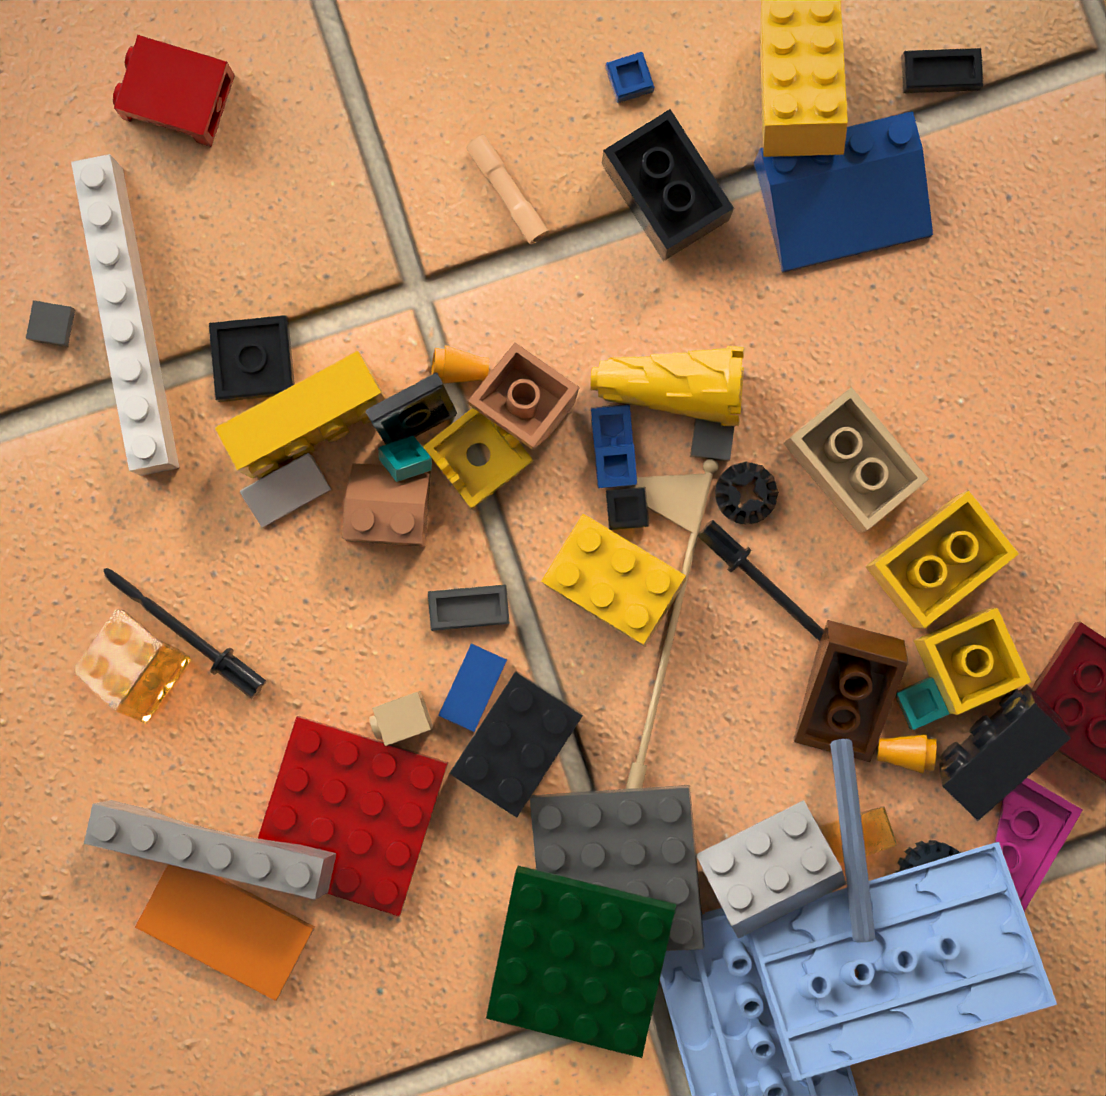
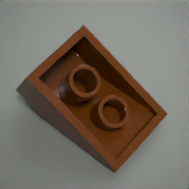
[794,620,908,762]

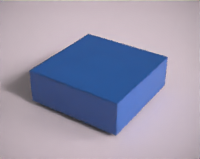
[605,51,655,103]

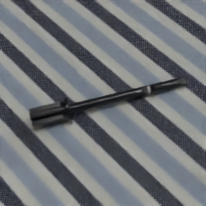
[697,520,824,642]
[104,568,267,699]

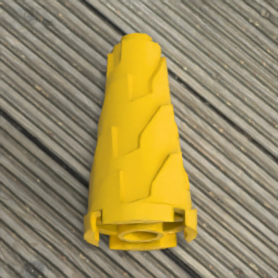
[590,346,744,426]

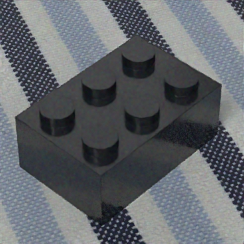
[602,109,734,261]
[449,671,583,818]
[939,684,1071,821]

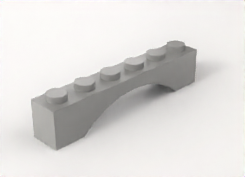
[84,800,336,900]

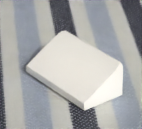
[240,453,331,528]

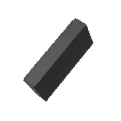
[901,48,983,93]

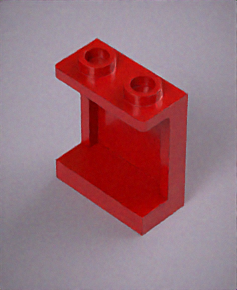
[113,35,235,147]

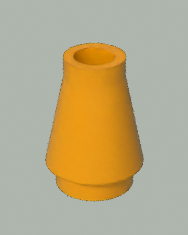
[431,345,489,384]
[877,734,936,774]

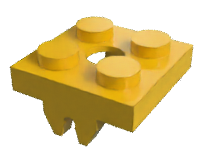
[423,408,533,509]

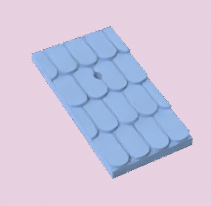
[747,842,1057,1081]
[660,908,858,1096]

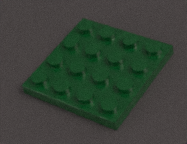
[486,866,676,1058]

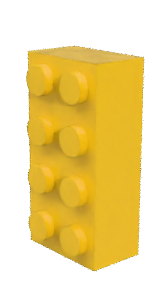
[760,0,848,157]
[215,351,386,480]

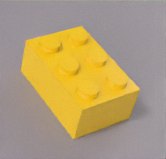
[865,491,1019,629]
[541,514,686,647]

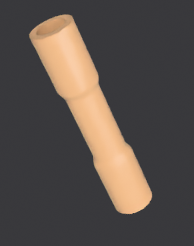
[466,135,549,245]

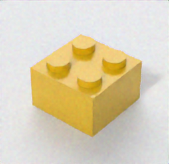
[913,608,1031,715]

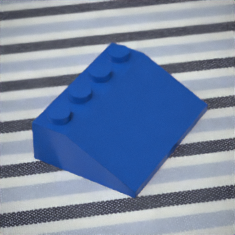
[754,111,933,273]

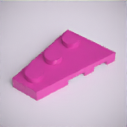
[994,778,1083,912]

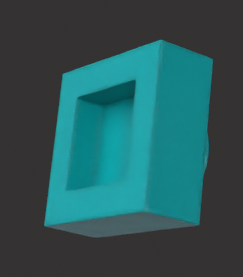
[378,436,432,482]
[895,677,949,730]

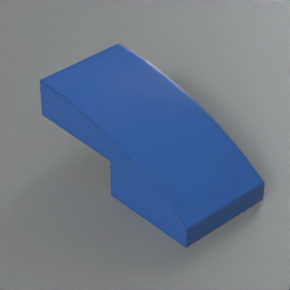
[590,404,637,488]

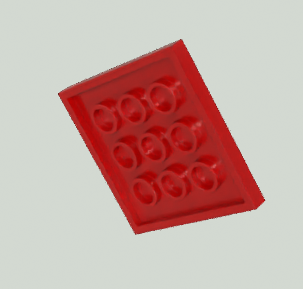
[257,716,448,917]

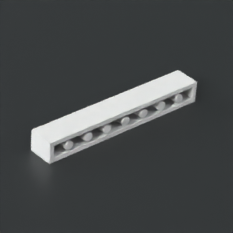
[71,154,179,476]

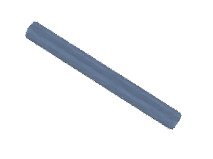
[831,739,875,943]

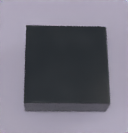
[606,487,649,530]

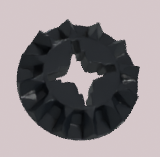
[715,461,779,525]

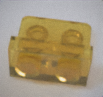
[74,609,191,723]

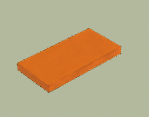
[135,864,315,1001]

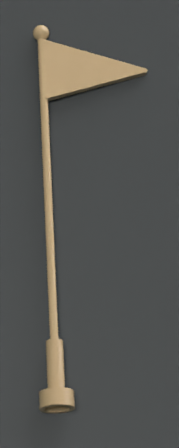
[613,459,718,789]

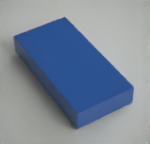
[438,643,507,732]

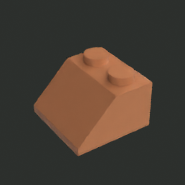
[467,342,580,450]
[342,463,431,547]

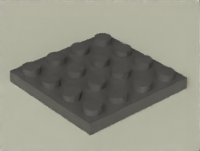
[530,785,705,951]

